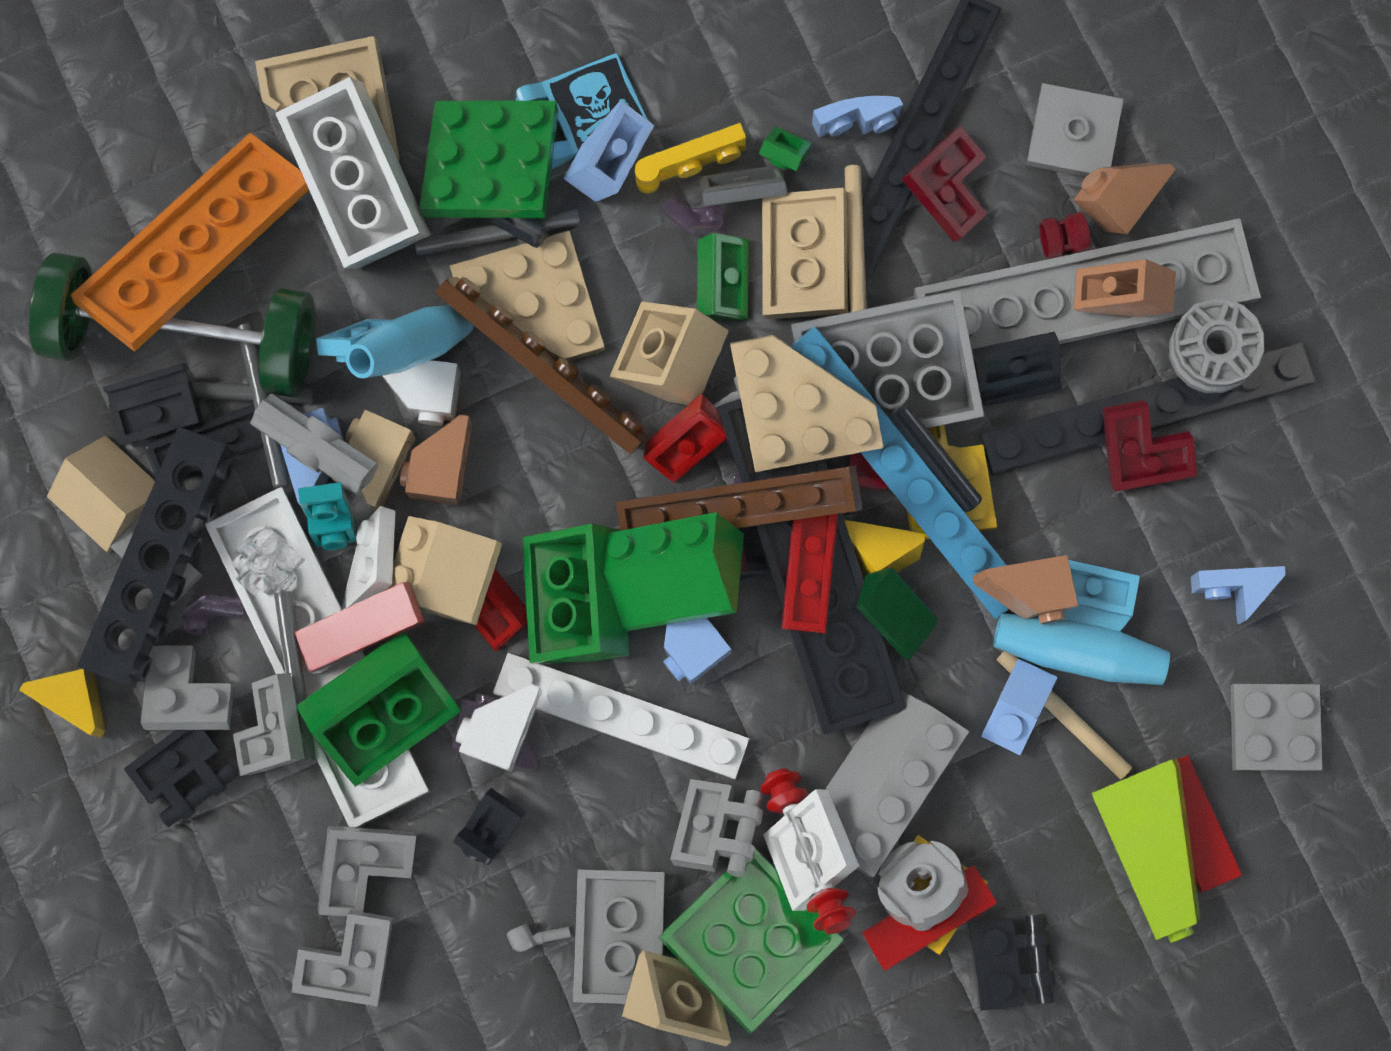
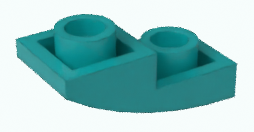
[298,482,357,550]

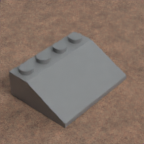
[791,290,984,432]

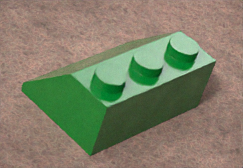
[603,512,744,631]
[522,524,630,664]
[296,631,462,787]

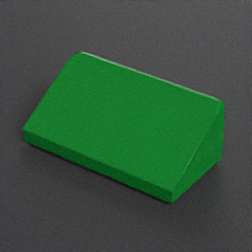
[697,233,749,321]

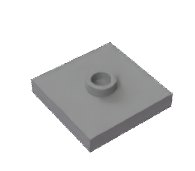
[1026,83,1123,177]

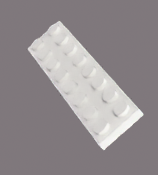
[205,487,430,828]

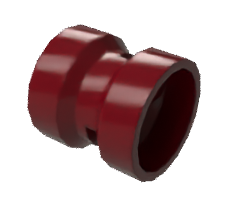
[1039,212,1090,259]

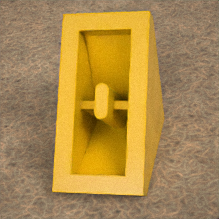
[845,520,926,580]
[19,669,106,738]

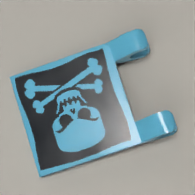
[516,53,647,169]

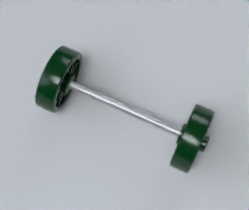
[29,252,316,397]

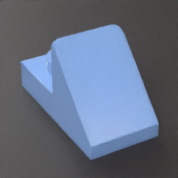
[1191,566,1286,624]
[981,658,1057,755]

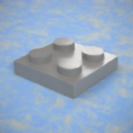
[1230,684,1323,772]

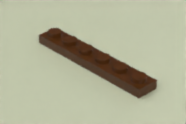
[435,277,649,455]
[616,466,863,531]

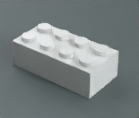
[275,77,431,269]

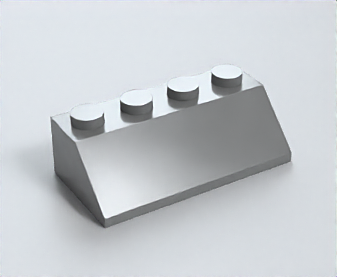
[825,690,969,878]

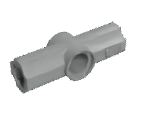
[250,394,378,495]

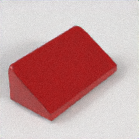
[643,394,726,483]
[473,568,528,651]

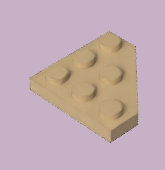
[255,36,400,161]
[450,231,605,362]
[730,335,884,472]

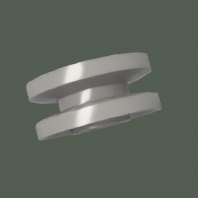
[1169,299,1264,393]

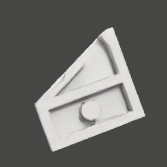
[341,506,395,610]

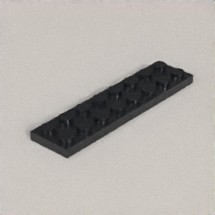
[716,399,905,735]

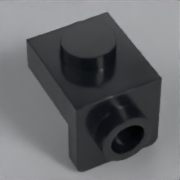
[453,788,526,865]

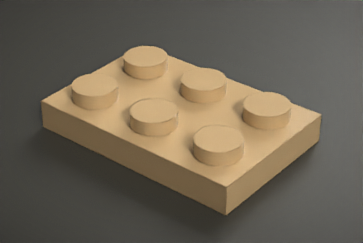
[762,188,848,320]

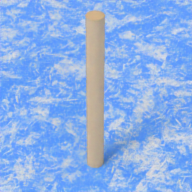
[844,165,867,312]
[996,651,1133,780]

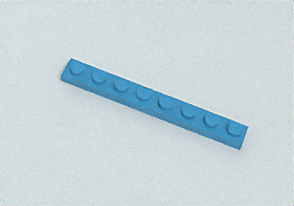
[790,326,1008,620]

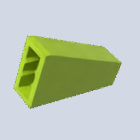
[1091,757,1201,943]

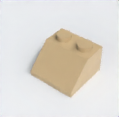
[610,302,728,405]
[388,516,502,625]

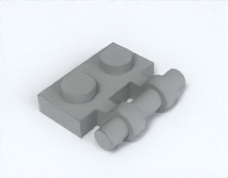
[670,779,763,877]

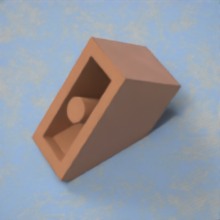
[1074,163,1176,234]
[1074,259,1176,317]
[400,415,473,506]
[973,555,1078,624]

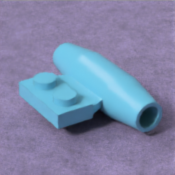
[316,305,474,378]
[993,560,1170,685]

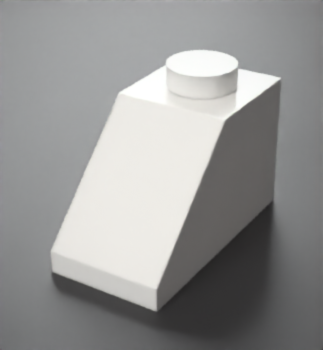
[382,360,461,426]
[456,684,543,772]

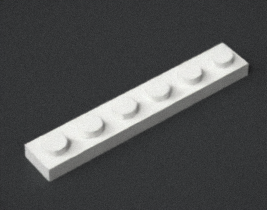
[493,653,749,780]

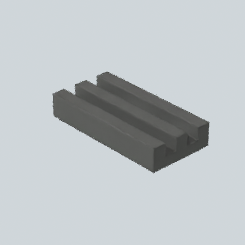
[699,166,787,207]

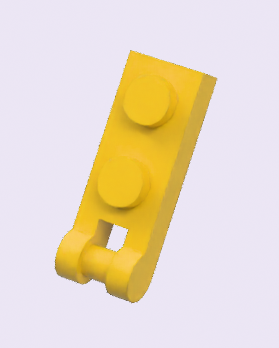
[635,123,746,194]

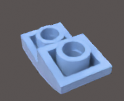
[812,96,903,138]

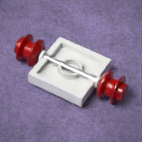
[760,768,859,934]

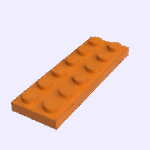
[71,133,309,352]

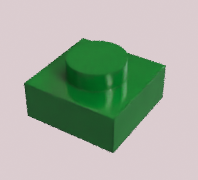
[759,126,812,171]

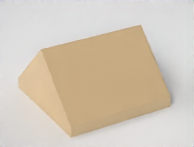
[47,435,155,553]
[622,950,731,1046]

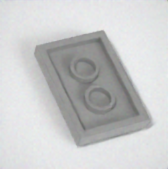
[573,870,665,1004]

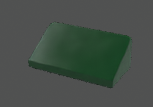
[856,568,938,660]

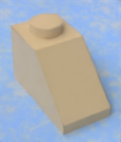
[345,410,416,511]

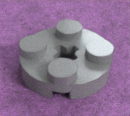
[877,841,968,931]

